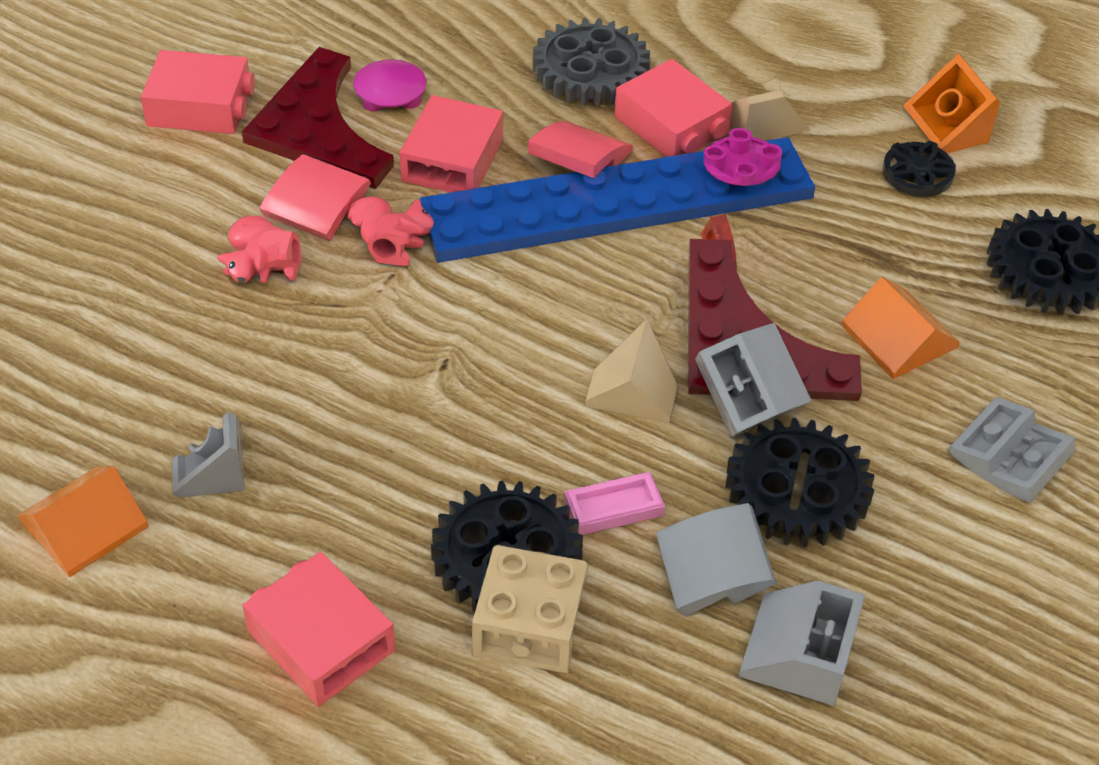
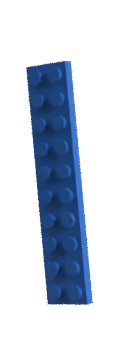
[420,137,815,263]

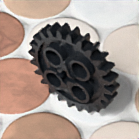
[986,209,1099,315]
[725,418,875,547]
[431,480,583,612]

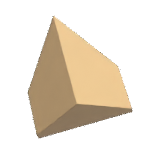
[730,89,811,141]
[585,318,678,423]

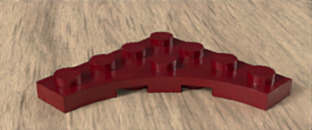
[242,47,394,189]
[688,239,862,401]

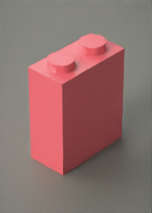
[141,50,255,134]
[615,59,732,157]
[400,95,503,193]
[242,551,396,707]

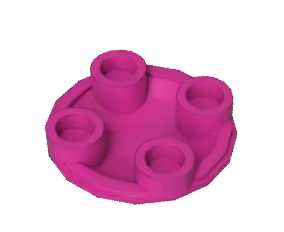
[353,59,427,111]
[703,128,782,186]

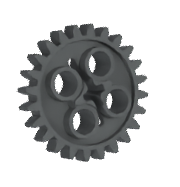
[533,18,650,106]

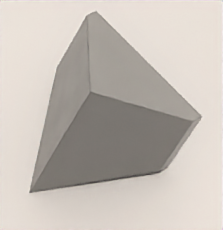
[172,412,245,497]

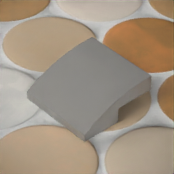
[950,397,1076,503]
[656,503,777,617]

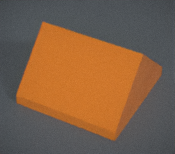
[903,54,1000,153]
[841,276,960,379]
[18,466,149,577]

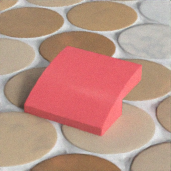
[528,121,633,178]
[259,154,371,241]

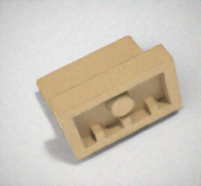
[472,545,587,674]

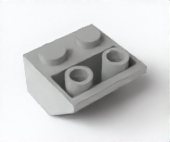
[695,323,812,438]
[739,580,865,706]

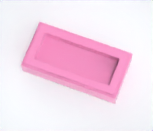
[564,472,665,535]

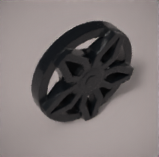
[883,141,956,196]

